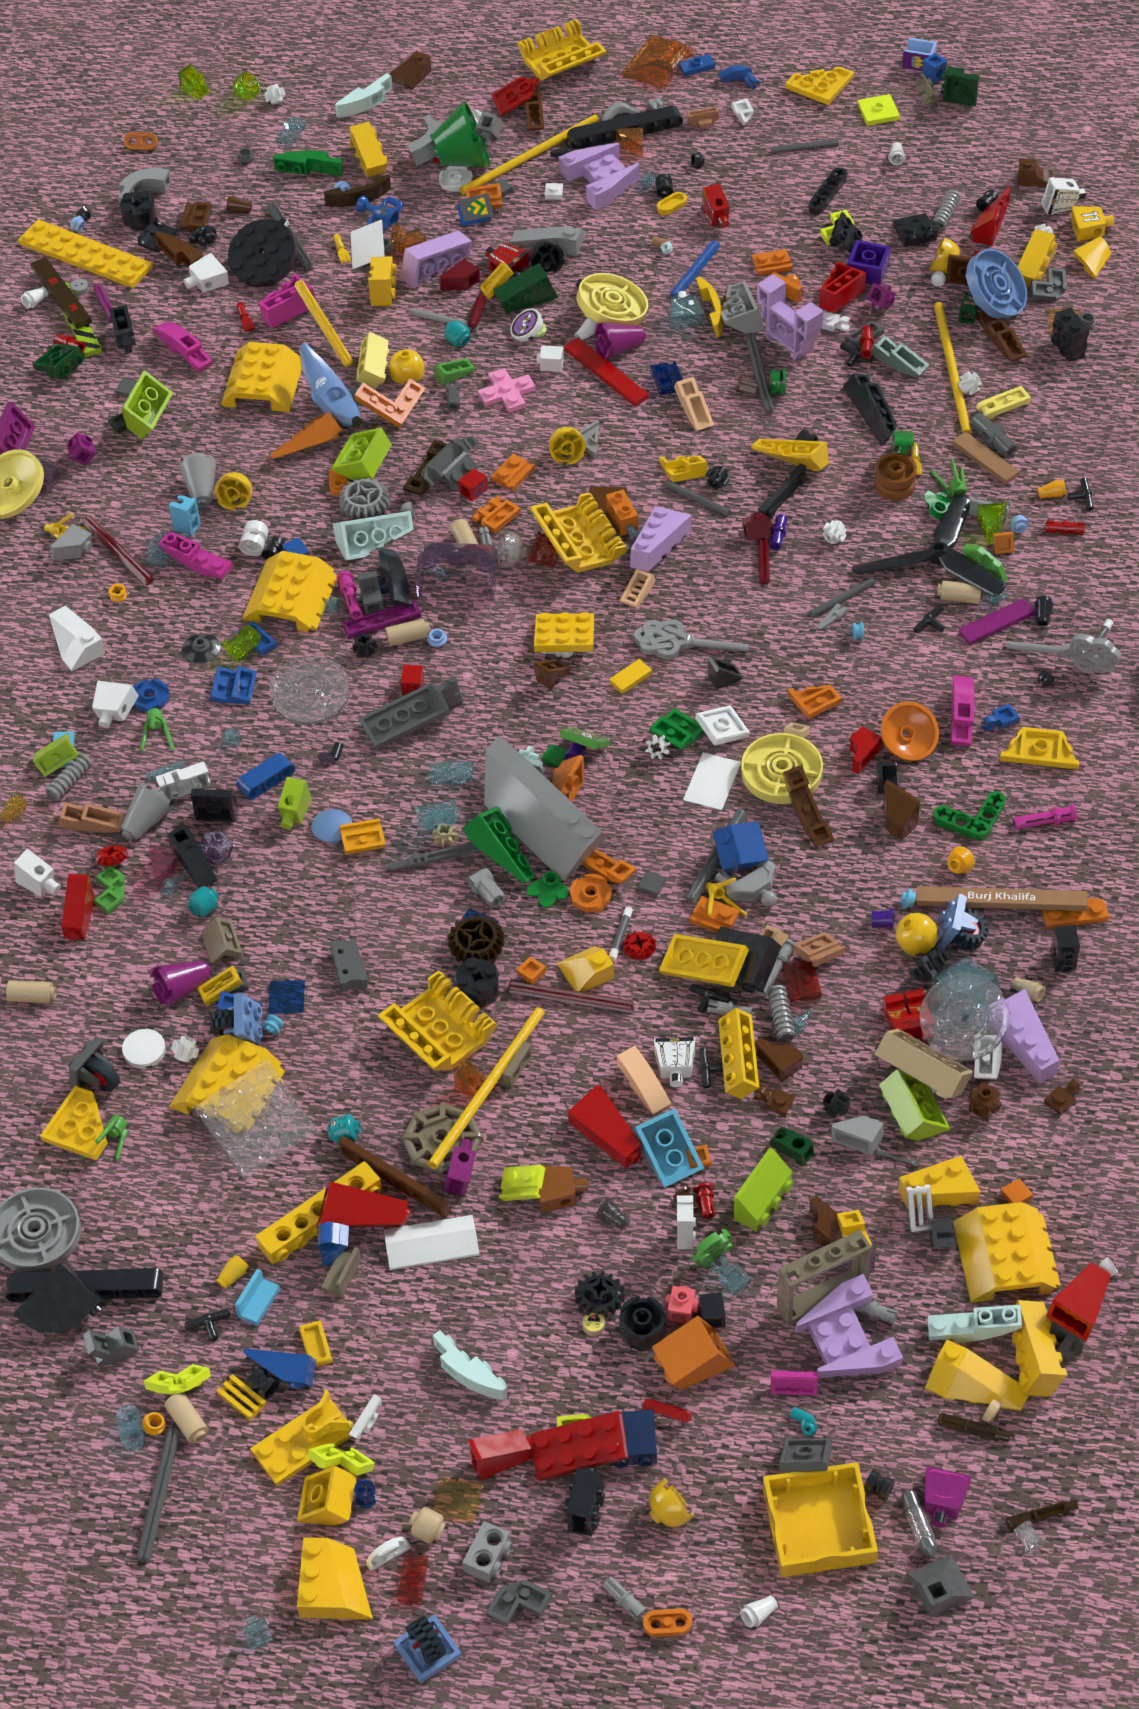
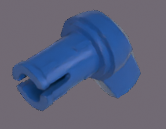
[719,65,760,89]

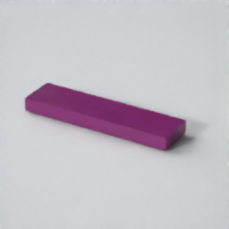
[959,598,1035,646]
[342,600,421,640]

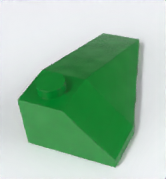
[462,806,536,884]

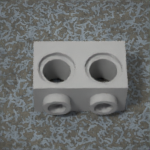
[462,1521,513,1583]

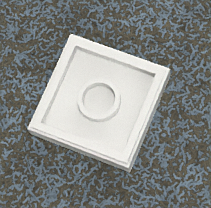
[695,705,750,746]

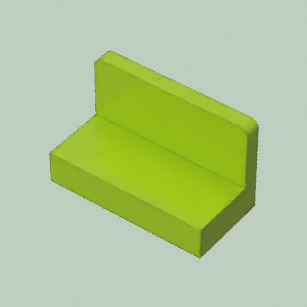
[33,733,79,777]

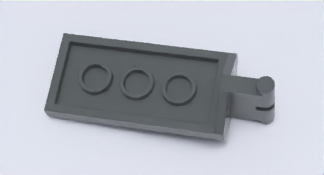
[358,676,463,751]

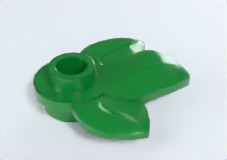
[924,490,951,519]
[527,871,569,908]

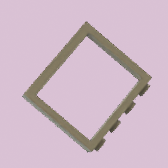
[777,1230,872,1326]

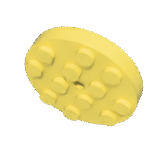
[576,273,648,326]
[741,733,823,804]

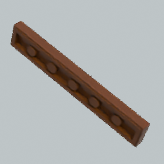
[339,1136,451,1218]

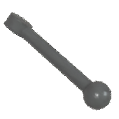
[874,1148,920,1169]

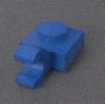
[982,704,1020,732]

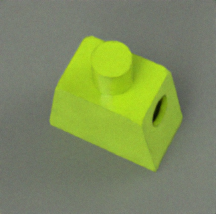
[278,777,312,830]

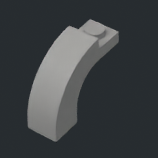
[407,114,442,166]
[118,168,172,203]

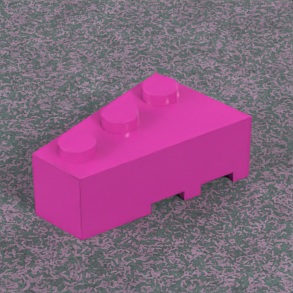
[259,274,316,328]

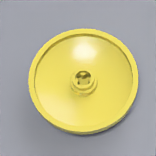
[0,450,44,519]

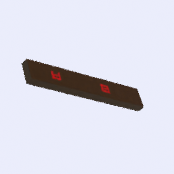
[30,257,92,329]

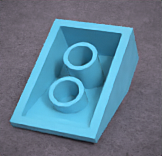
[632,1108,704,1188]

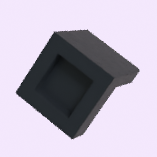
[876,762,898,793]
[928,1216,956,1248]
[699,1292,726,1328]

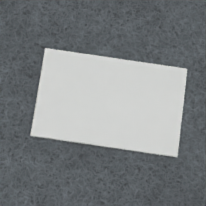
[351,220,385,269]
[683,752,741,810]

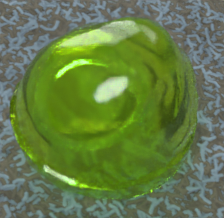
[232,71,260,100]

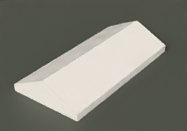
[384,1215,479,1270]

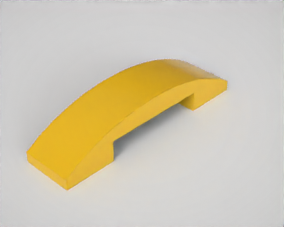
[696,277,724,338]

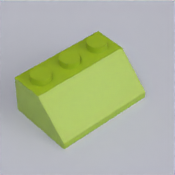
[121,370,173,439]
[332,427,392,481]
[879,1069,950,1141]
[734,1148,794,1232]

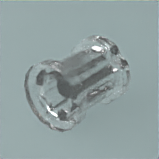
[1013,1521,1045,1554]

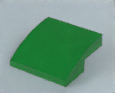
[649,708,705,750]

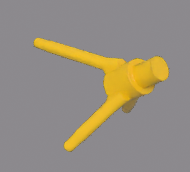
[44,513,87,539]
[705,877,747,917]

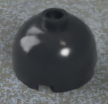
[528,239,564,273]

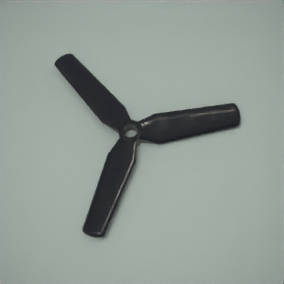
[852,495,1006,597]

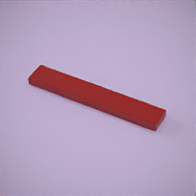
[564,337,649,407]

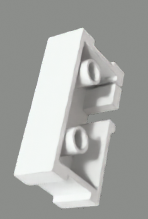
[156,761,211,800]
[677,1196,696,1249]

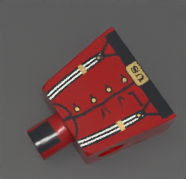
[701,183,730,228]
[485,243,529,273]

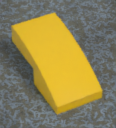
[837,1210,872,1247]

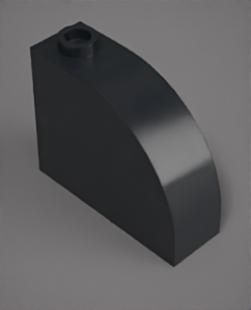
[715,926,782,993]
[13,1262,104,1333]

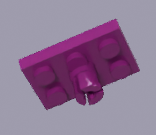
[0,402,35,454]

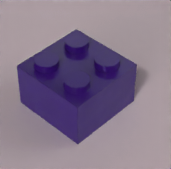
[847,240,891,285]

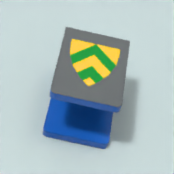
[457,193,494,226]

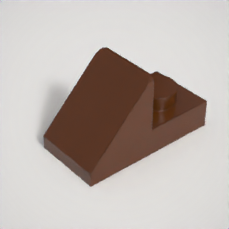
[533,659,571,690]

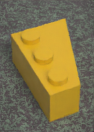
[349,121,388,178]
[1017,229,1057,286]
[368,256,397,306]
[898,1156,981,1209]

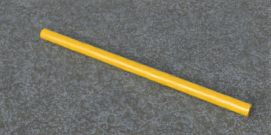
[459,114,599,195]
[934,302,972,435]
[428,1007,545,1169]

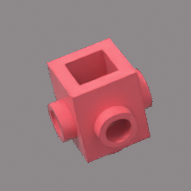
[665,1286,699,1324]

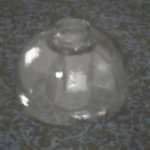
[494,530,527,569]

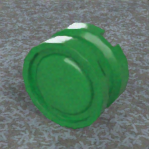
[770,369,786,395]

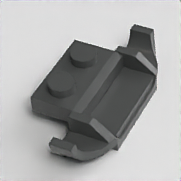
[423,435,479,491]

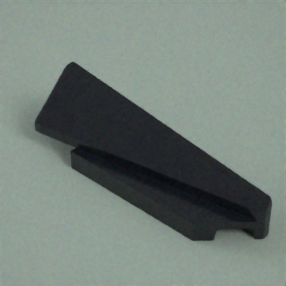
[843,373,897,445]

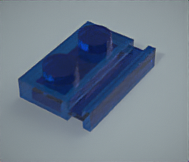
[650,361,683,396]

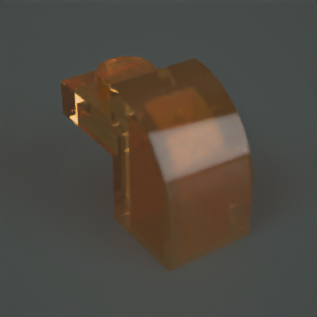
[391,223,426,256]

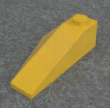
[751,439,829,471]
[925,1339,1029,1411]

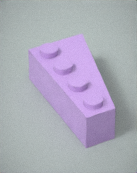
[401,230,472,289]
[630,506,692,572]
[988,989,1059,1083]

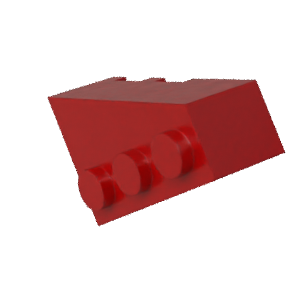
[819,261,866,313]

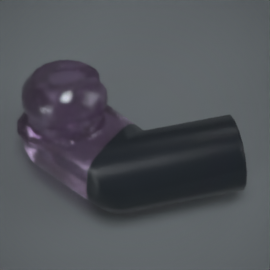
[318,742,344,765]

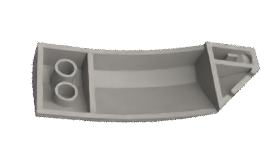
[484,735,607,882]

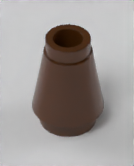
[226,195,252,213]

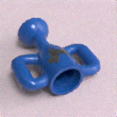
[356,196,403,231]

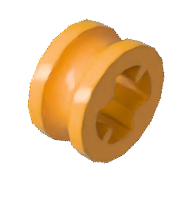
[109,584,127,602]

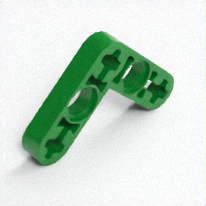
[932,791,1006,841]

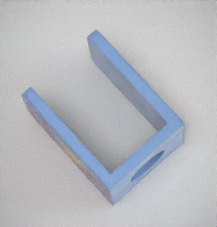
[902,38,937,71]

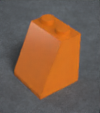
[652,1316,736,1390]

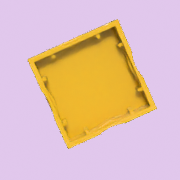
[763,1462,878,1578]

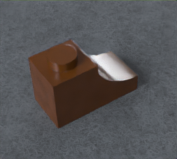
[1017,159,1053,187]
[755,1037,803,1082]
[809,1195,843,1247]

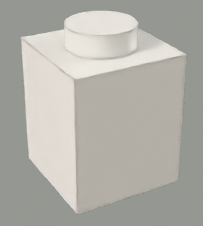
[537,346,564,372]

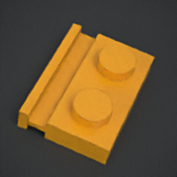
[339,818,386,855]

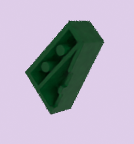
[493,263,559,313]

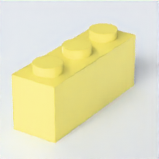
[356,332,389,389]

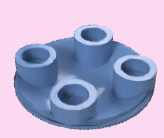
[311,809,352,844]

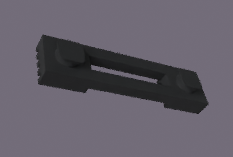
[758,463,807,519]

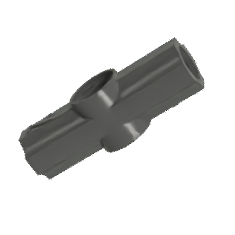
[970,412,1018,458]

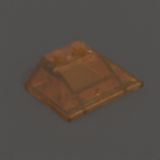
[621,35,695,89]

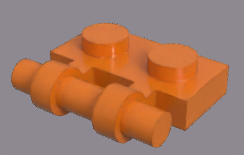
[471,495,521,534]

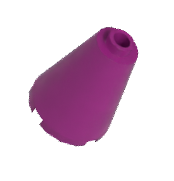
[594,323,646,359]
[150,960,212,1007]

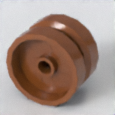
[874,453,917,501]

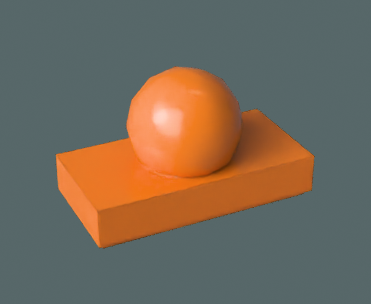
[770,272,803,303]

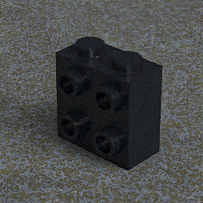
[1051,308,1089,362]
[563,1468,605,1536]

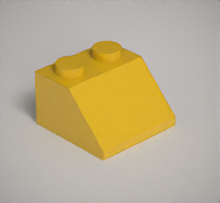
[297,1466,357,1526]

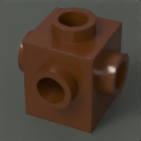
[968,1082,1002,1121]

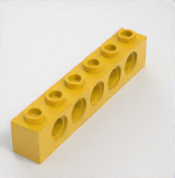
[255,1161,382,1265]

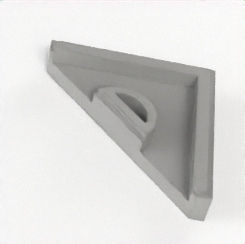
[579,420,599,458]

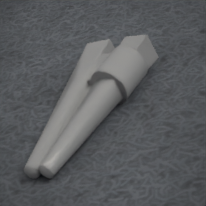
[648,97,664,110]
[817,603,848,630]

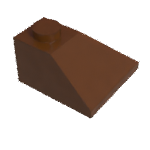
[389,50,431,90]
[946,254,972,286]
[883,780,920,840]

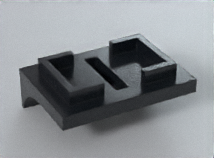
[137,217,178,253]

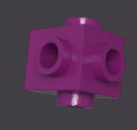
[866,283,896,310]
[66,432,96,465]

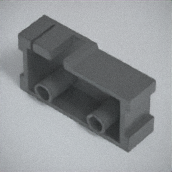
[330,938,368,992]

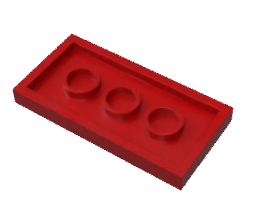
[531,1411,628,1481]

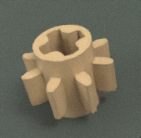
[432,822,458,848]

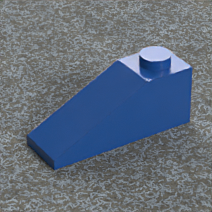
[243,1348,316,1390]

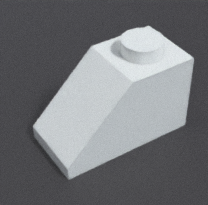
[974,1035,1003,1079]

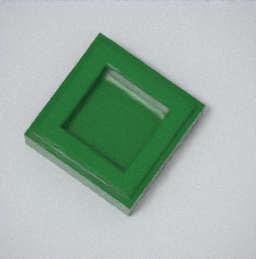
[541,744,567,768]

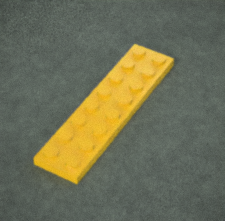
[18,219,153,288]

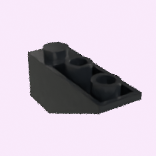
[167,825,217,889]

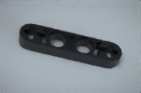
[808,167,847,215]

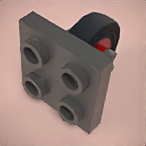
[68,1036,121,1091]

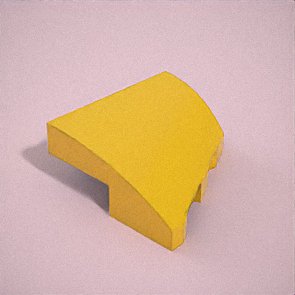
[1073,236,1111,279]
[659,456,707,482]

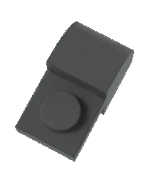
[357,571,384,615]
[1049,1321,1085,1367]
[83,1326,139,1365]

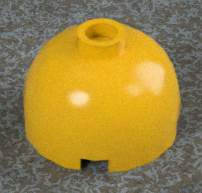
[930,237,960,274]
[389,349,425,384]
[548,427,586,465]
[214,472,253,510]
[895,913,939,956]
[649,1478,695,1528]

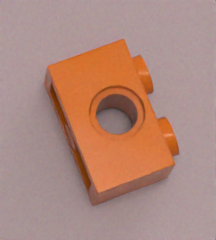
[606,489,638,536]

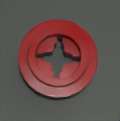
[95,844,128,866]
[623,930,656,960]

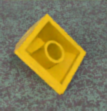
[557,946,614,992]

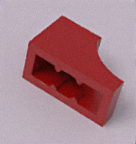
[849,726,882,775]

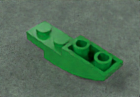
[273,150,344,176]
[891,430,914,454]

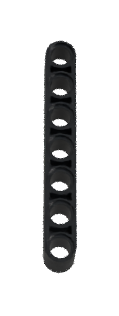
[567,105,683,148]
[5,1268,164,1302]

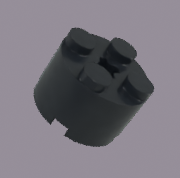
[120,191,157,230]
[456,957,500,1008]
[619,1296,666,1352]

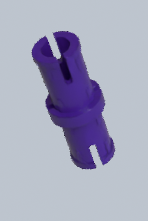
[770,514,788,550]

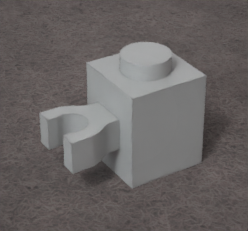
[476,112,503,147]

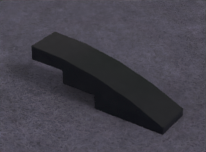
[378,547,412,608]

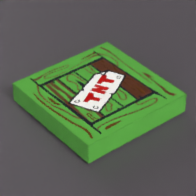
[560,727,611,749]

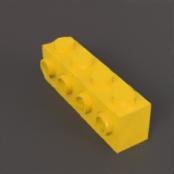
[718,1008,759,1099]

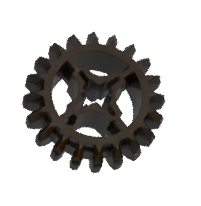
[448,913,505,963]

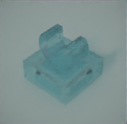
[241,1615,273,1650]

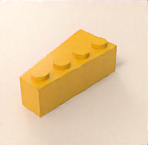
[1012,1300,1067,1397]

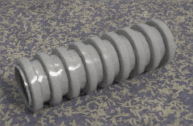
[933,190,961,231]
[45,753,92,801]
[767,985,796,1042]

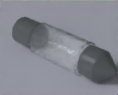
[900,1488,938,1559]

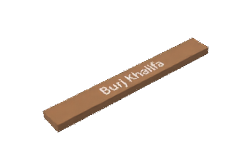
[916,886,1087,911]

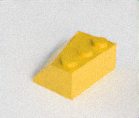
[297,1537,373,1620]

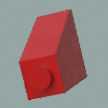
[61,874,95,941]
[468,1429,534,1481]

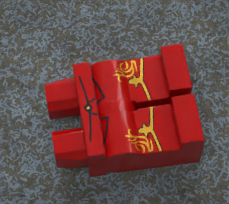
[882,988,935,1045]

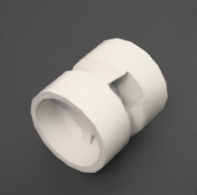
[239,520,269,556]

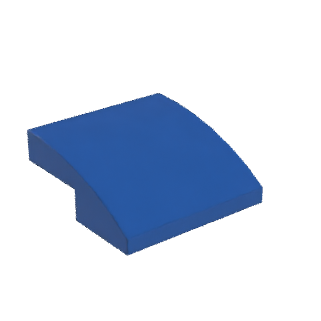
[209,666,257,704]

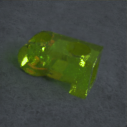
[221,625,261,663]

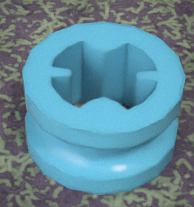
[852,622,864,640]
[262,1014,284,1035]

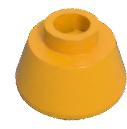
[947,846,975,874]

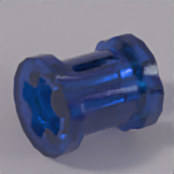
[354,1479,377,1509]

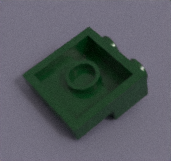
[941,66,980,106]
[32,343,85,380]

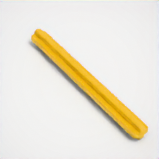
[295,280,353,368]

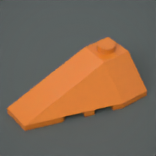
[268,412,342,459]
[552,755,585,802]

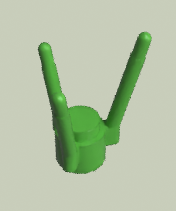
[930,458,967,497]
[140,708,175,751]
[81,1115,128,1161]

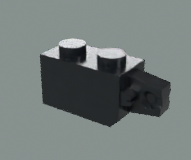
[109,305,136,353]

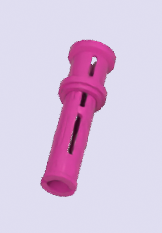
[336,571,363,620]
[1013,804,1077,830]

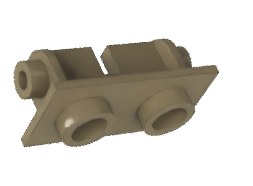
[915,74,940,106]

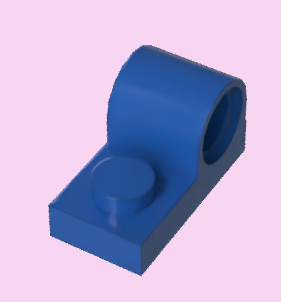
[318,1222,349,1265]

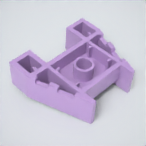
[559,143,640,210]
[757,274,823,361]
[795,1274,903,1378]

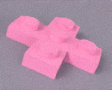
[478,368,536,413]

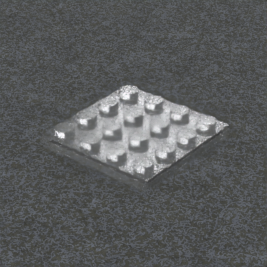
[194,1059,317,1181]

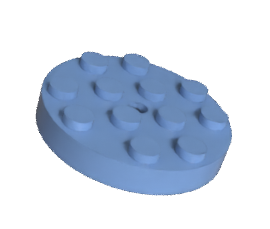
[966,249,1027,320]

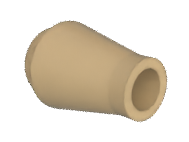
[1012,977,1046,1002]

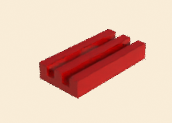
[642,1398,693,1422]

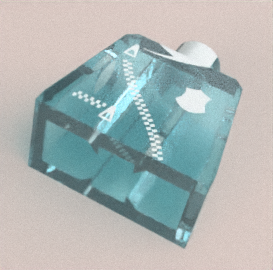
[670,291,705,330]

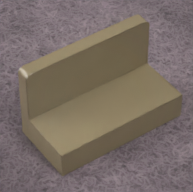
[201,917,243,964]
[497,1041,532,1088]
[321,1247,361,1298]

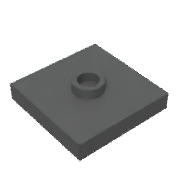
[779,1438,833,1472]

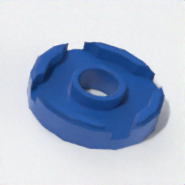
[133,679,170,712]

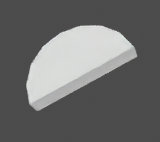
[349,1394,382,1439]
[366,1537,412,1571]

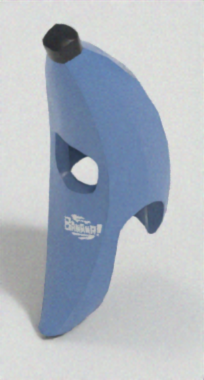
[299,343,363,427]

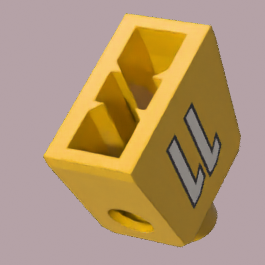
[1071,206,1114,242]

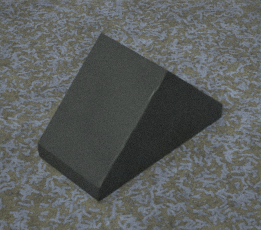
[708,656,744,690]

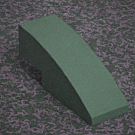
[872,335,929,377]

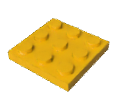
[534,612,594,652]

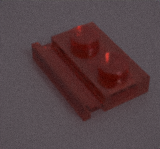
[528,531,559,568]
[783,960,822,1003]

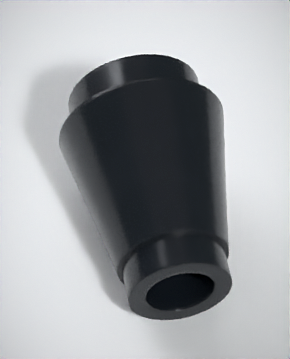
[1034,596,1054,626]

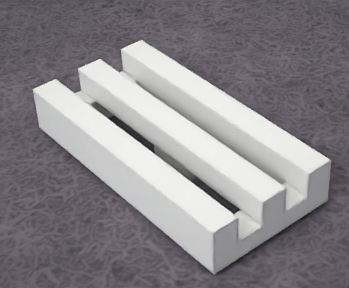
[907,1184,933,1232]

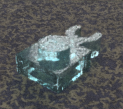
[711,1255,751,1296]

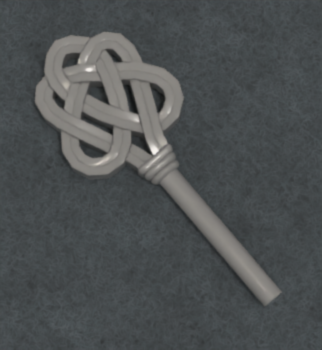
[634,619,749,660]
[1007,633,1122,672]

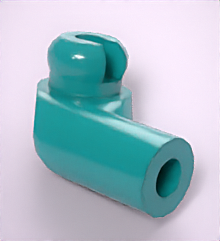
[790,1406,817,1437]

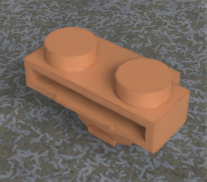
[687,107,719,128]

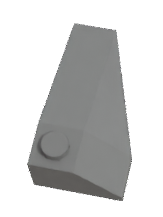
[510,226,587,256]
[721,281,764,334]

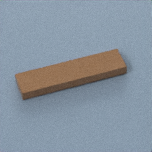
[952,432,1019,485]

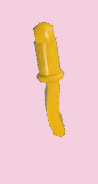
[333,234,351,264]
[911,443,922,475]

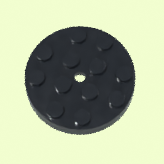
[228,219,298,287]

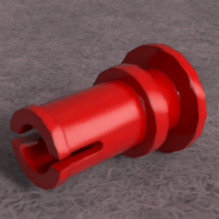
[692,1183,716,1219]

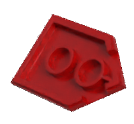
[491,77,540,117]

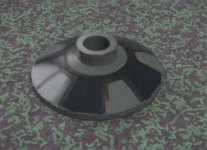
[182,633,221,663]

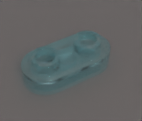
[116,1405,145,1451]

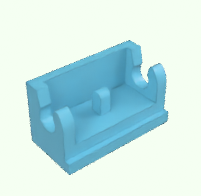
[169,495,201,537]

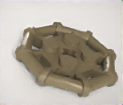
[400,1102,484,1175]

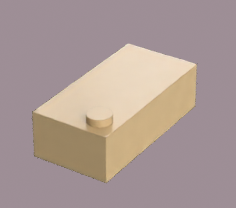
[874,1029,973,1099]

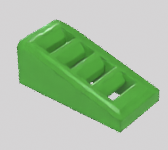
[434,358,476,385]

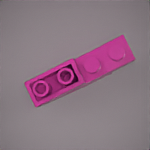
[152,321,213,372]
[158,531,233,580]
[950,675,974,747]

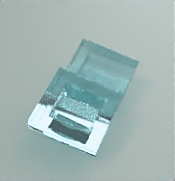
[276,116,307,146]
[429,761,473,784]

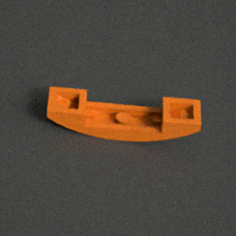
[582,849,637,883]

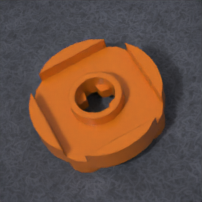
[570,874,612,913]

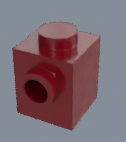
[742,512,773,541]

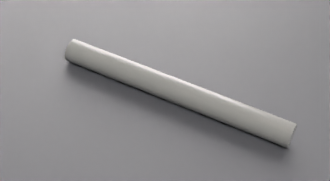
[411,308,479,331]

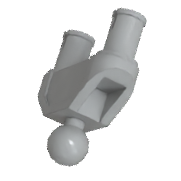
[715,861,777,907]

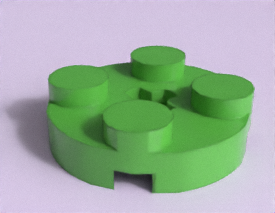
[691,1229,733,1269]

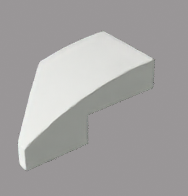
[731,99,754,126]

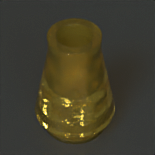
[0,794,28,824]

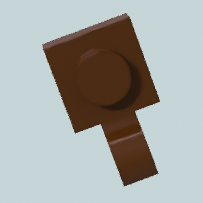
[1044,1077,1082,1116]
[754,1084,795,1117]

